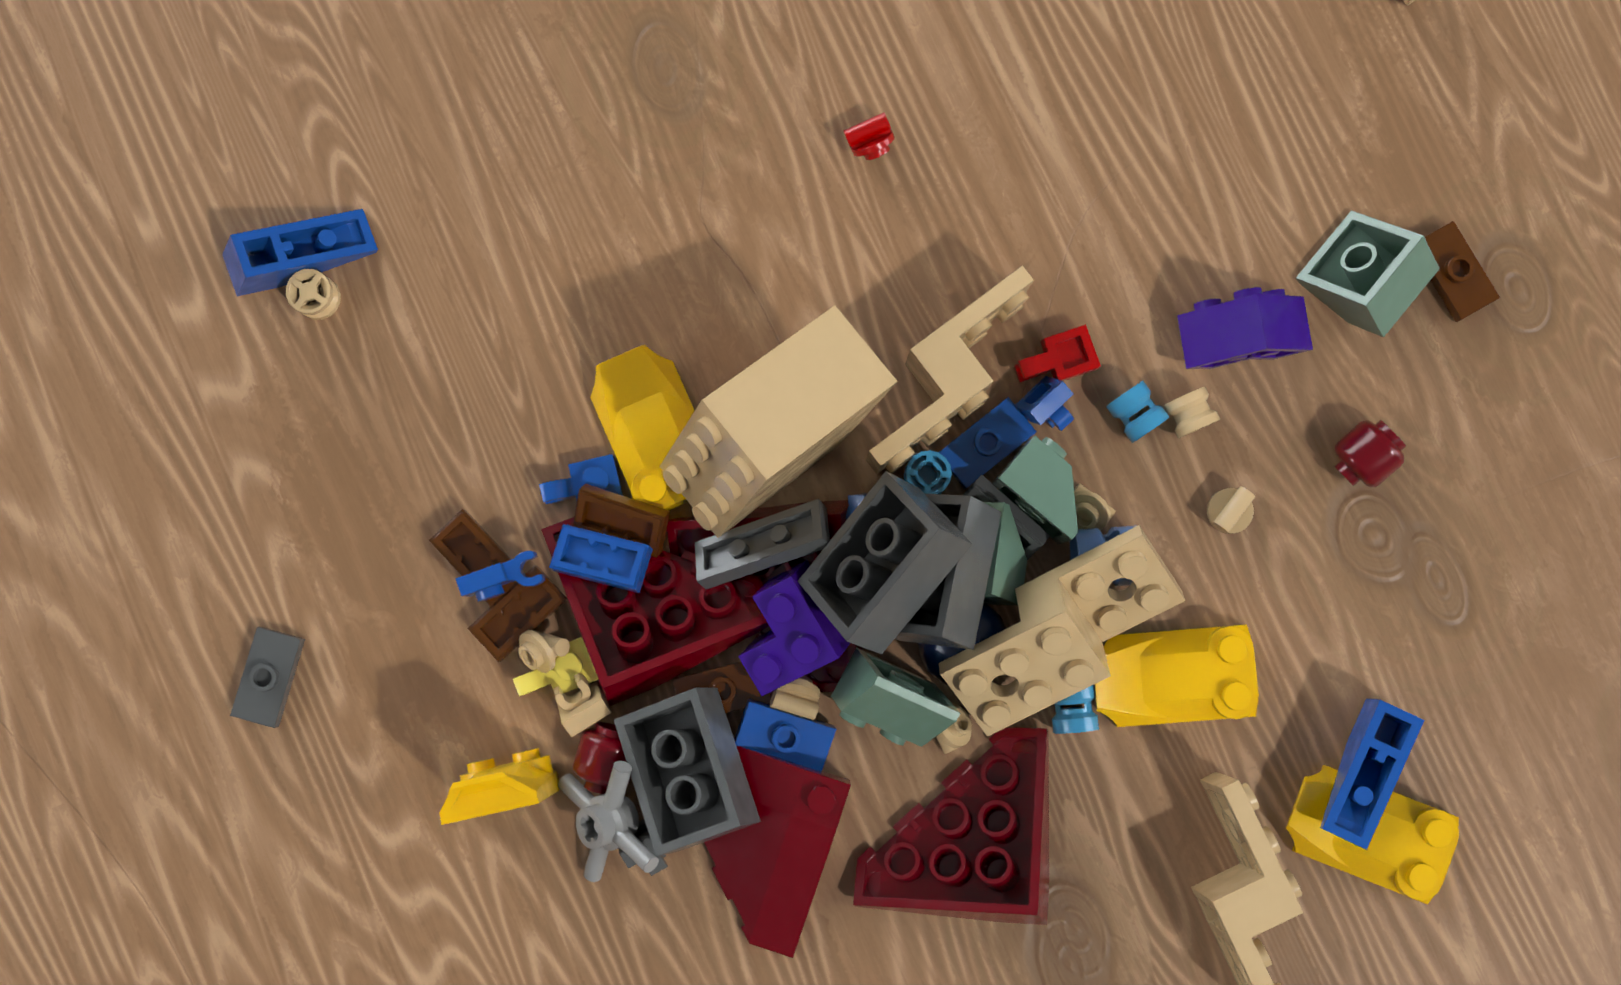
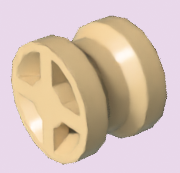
[286,269,341,320]
[1163,387,1220,438]

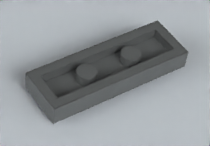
[695,499,830,589]

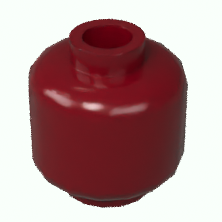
[1334,420,1406,488]
[573,722,632,794]

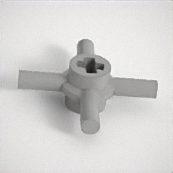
[558,761,659,882]

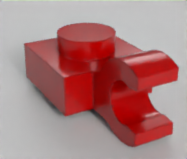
[1014,324,1101,383]

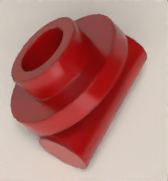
[843,112,895,160]

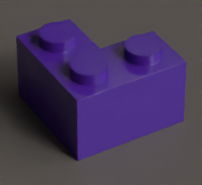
[1177,287,1313,369]
[738,560,850,696]

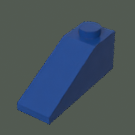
[222,209,378,296]
[1320,699,1425,850]

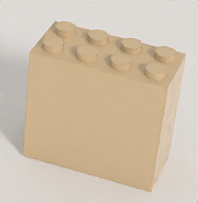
[660,305,898,538]

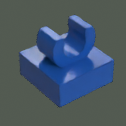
[1015,376,1074,431]

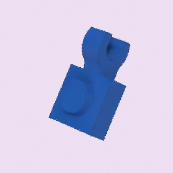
[539,454,623,505]
[456,551,546,602]

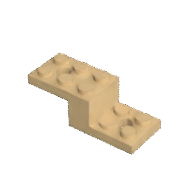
[866,265,1034,474]
[939,525,1185,737]
[1191,772,1303,985]

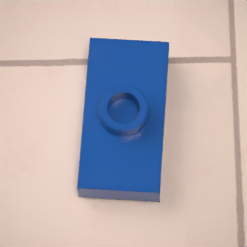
[938,397,1037,489]
[549,524,653,593]
[734,698,836,772]

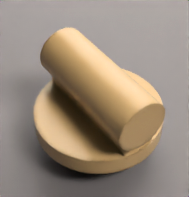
[1074,483,1116,531]
[1207,486,1255,534]
[518,630,570,673]
[770,676,820,720]
[936,702,972,754]

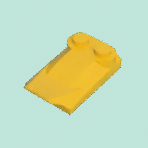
[590,345,695,511]
[1094,625,1259,727]
[439,748,560,825]
[1286,765,1459,905]

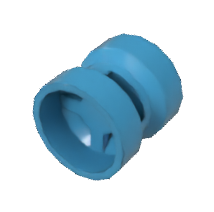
[1106,380,1169,443]
[903,450,952,494]
[1052,685,1099,734]

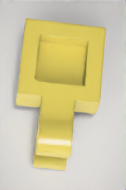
[513,637,599,696]

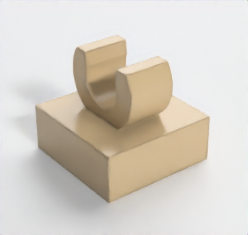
[554,673,611,738]

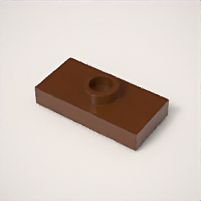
[1425,221,1500,322]
[573,483,670,558]
[429,509,525,607]
[467,565,568,662]
[672,662,772,713]

